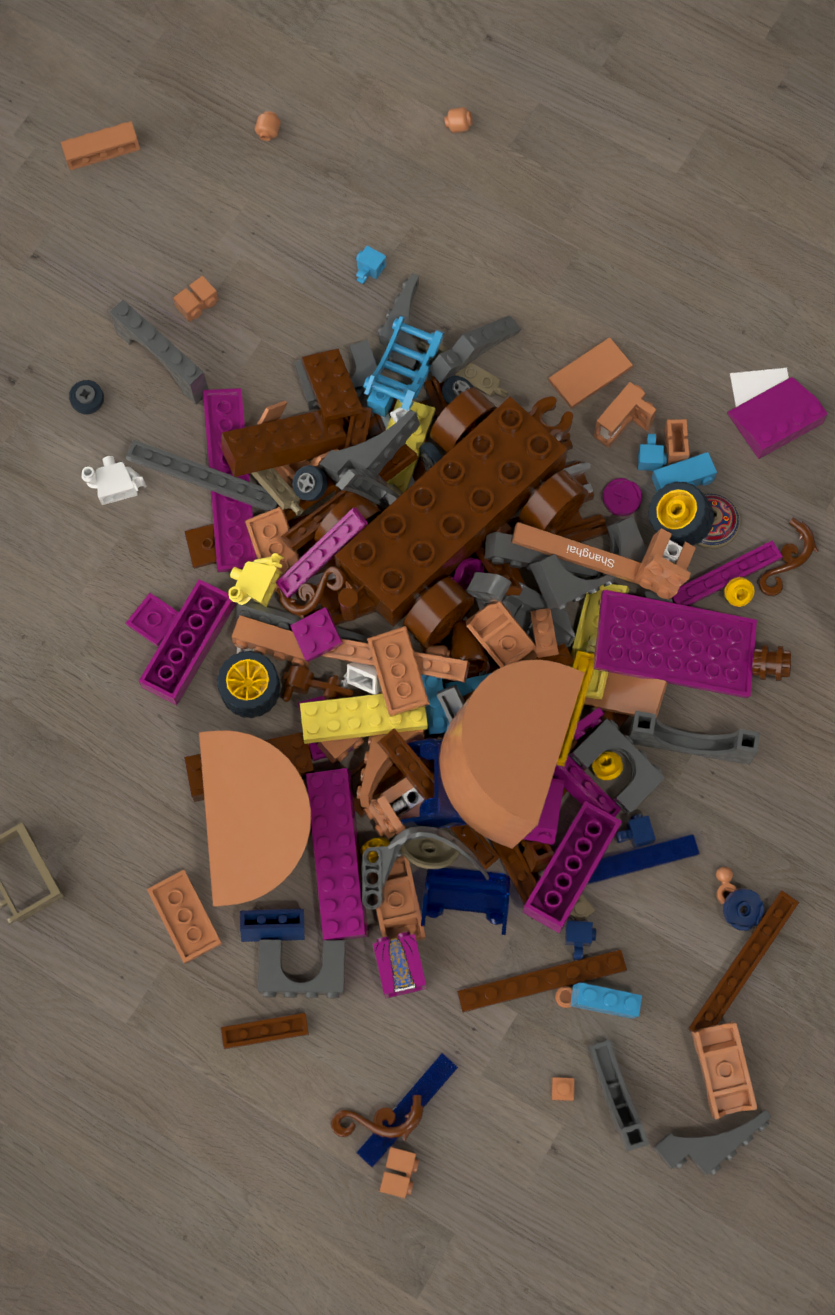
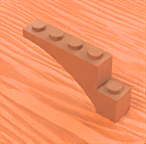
[357,715,427,808]

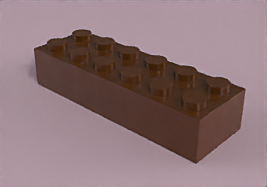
[221,410,347,477]
[184,732,314,802]

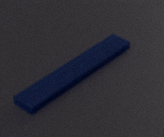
[587,834,700,885]
[356,1053,458,1168]

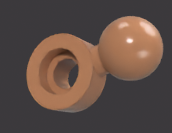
[716,866,737,904]

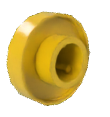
[724,577,754,607]
[592,752,623,780]
[361,838,390,863]

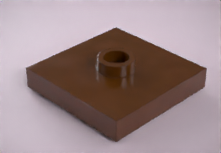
[184,524,217,569]

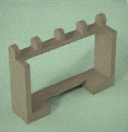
[0,823,65,924]

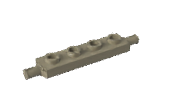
[418,341,509,399]
[251,468,304,516]

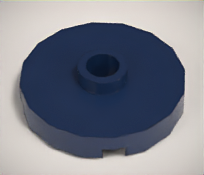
[723,888,764,931]

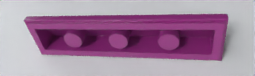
[553,755,621,817]

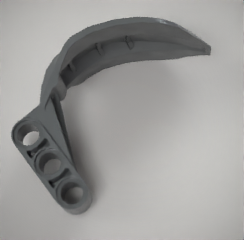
[466,572,575,647]
[363,826,489,909]

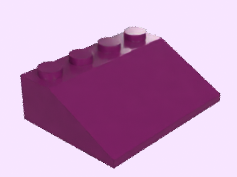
[727,377,828,459]

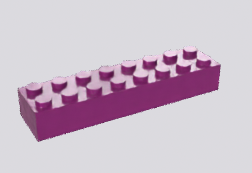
[306,768,369,941]

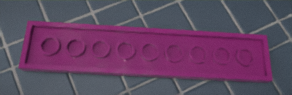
[203,388,257,573]

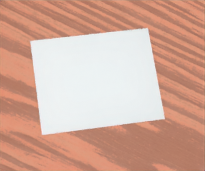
[730,368,788,407]

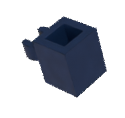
[615,814,656,848]
[565,921,596,960]

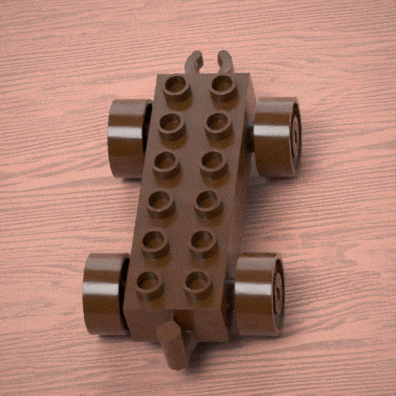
[315,388,588,648]

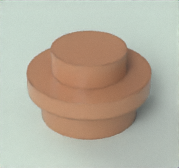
[555,986,573,1008]

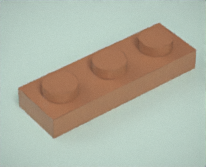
[530,608,559,658]

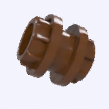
[752,645,791,681]

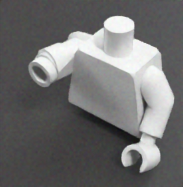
[81,456,147,505]
[339,663,382,695]

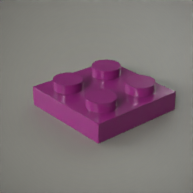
[125,593,179,647]
[290,607,343,662]

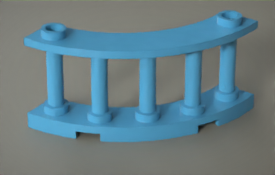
[363,315,445,411]

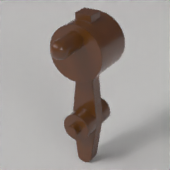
[282,665,354,702]

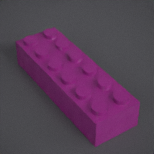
[139,579,236,706]
[522,801,622,934]

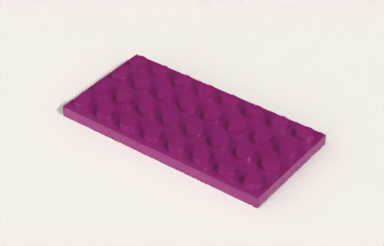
[593,590,757,699]

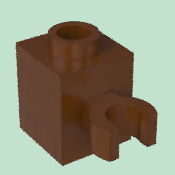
[520,839,554,873]

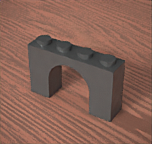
[295,340,382,410]
[569,719,665,814]
[258,940,346,998]

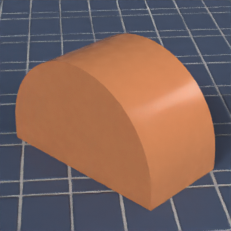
[440,660,584,849]
[199,731,311,907]

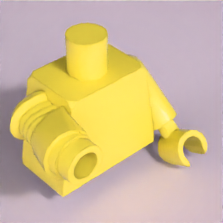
[228,553,285,607]

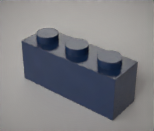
[240,909,305,942]

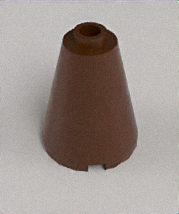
[450,620,490,678]

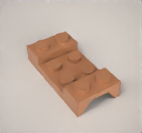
[466,601,538,668]
[369,856,426,941]
[691,1021,757,1119]

